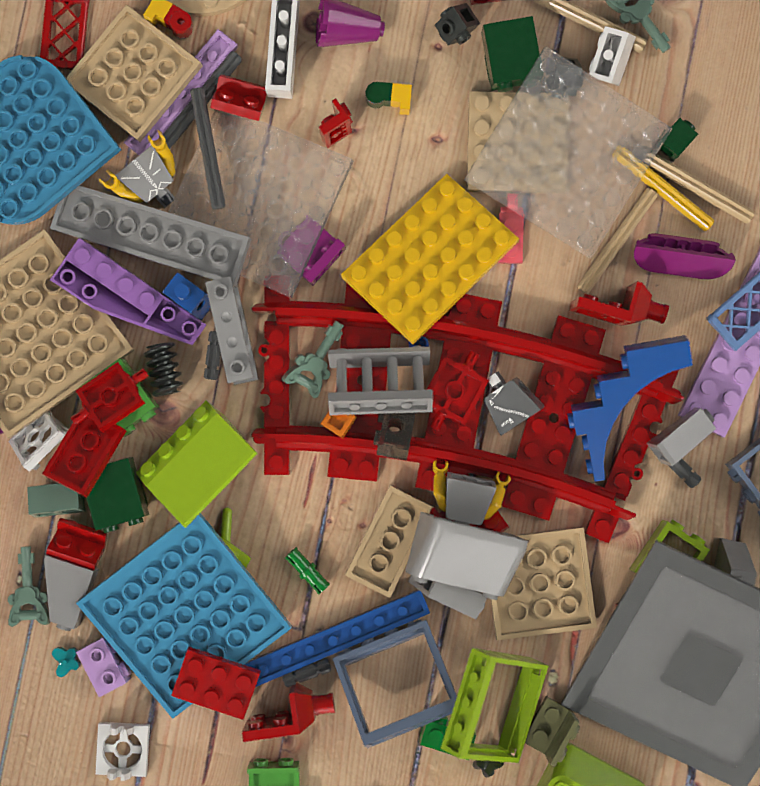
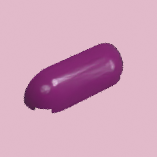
[634,233,736,279]

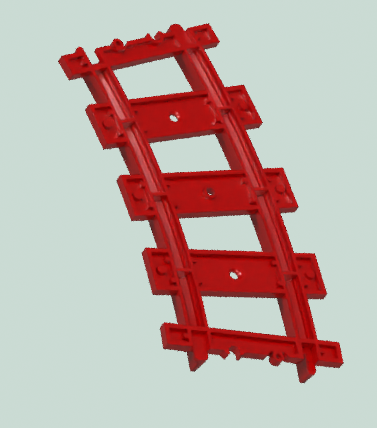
[251,276,684,543]

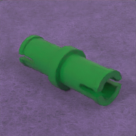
[285,547,330,595]

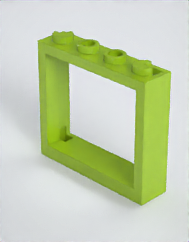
[441,648,549,763]

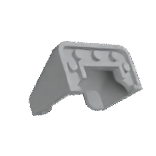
[405,512,529,600]

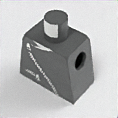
[484,371,545,435]

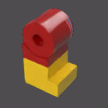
[143,0,193,39]

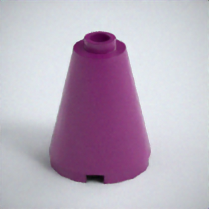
[316,0,385,47]

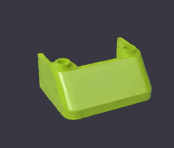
[537,743,645,786]

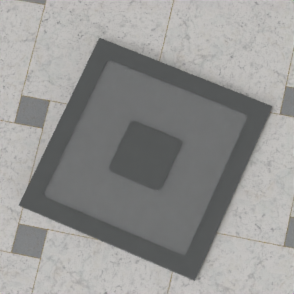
[561,540,760,786]

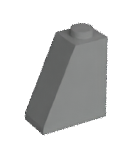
[647,408,716,466]
[714,538,757,586]
[44,555,99,631]
[408,575,487,619]

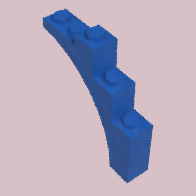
[567,335,693,482]

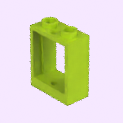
[630,519,710,573]

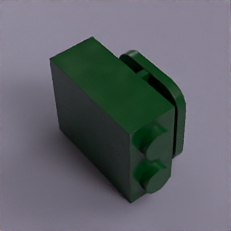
[481,16,543,92]
[86,457,149,533]

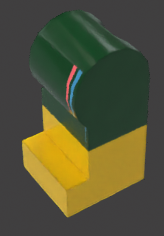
[365,82,412,115]

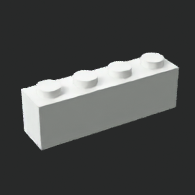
[265,0,300,99]

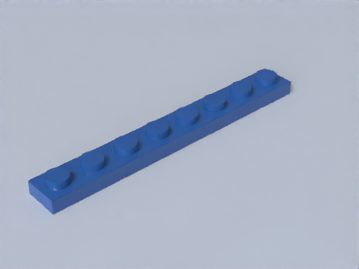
[244,590,430,687]

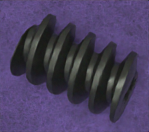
[144,342,183,397]

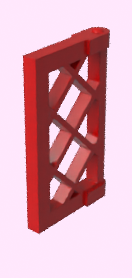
[40,0,90,70]

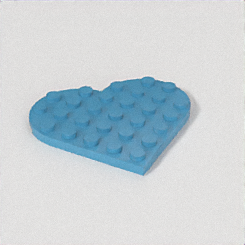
[0,55,122,225]

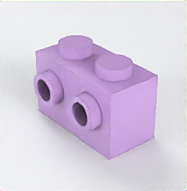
[76,636,131,697]

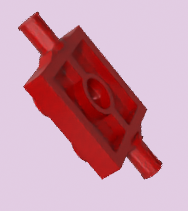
[426,350,489,431]
[70,362,149,432]

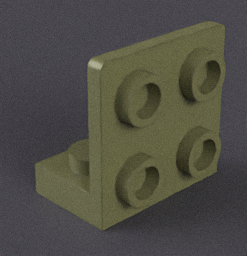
[525,696,580,767]

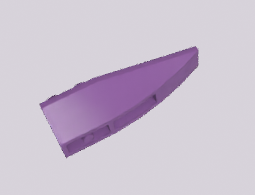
[50,238,206,345]

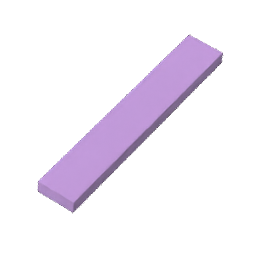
[124,29,238,155]

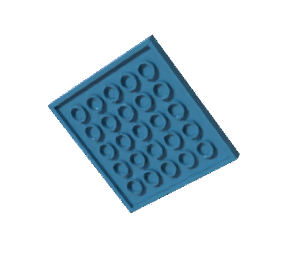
[76,513,292,719]

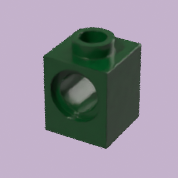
[655,118,698,161]

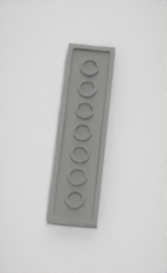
[50,185,252,287]

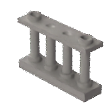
[205,277,259,385]
[328,346,433,415]

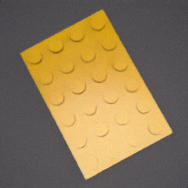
[341,174,519,344]

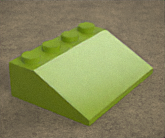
[136,400,258,528]

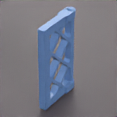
[706,271,760,351]

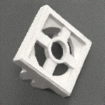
[9,410,68,472]
[95,722,150,781]

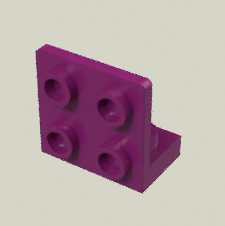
[277,217,346,286]

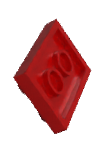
[42,408,126,498]
[171,647,261,720]

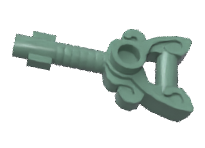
[605,0,671,53]
[282,320,344,398]
[8,546,50,627]

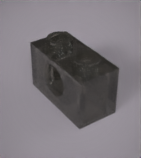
[373,413,416,461]

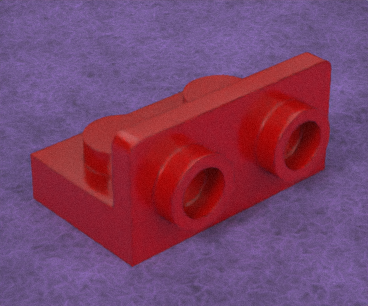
[210,75,267,121]
[318,98,353,149]
[46,518,107,570]

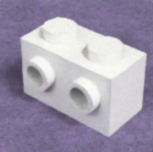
[589,26,636,86]

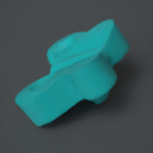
[52,647,81,677]

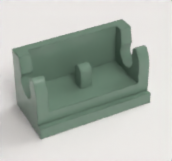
[27,483,85,518]

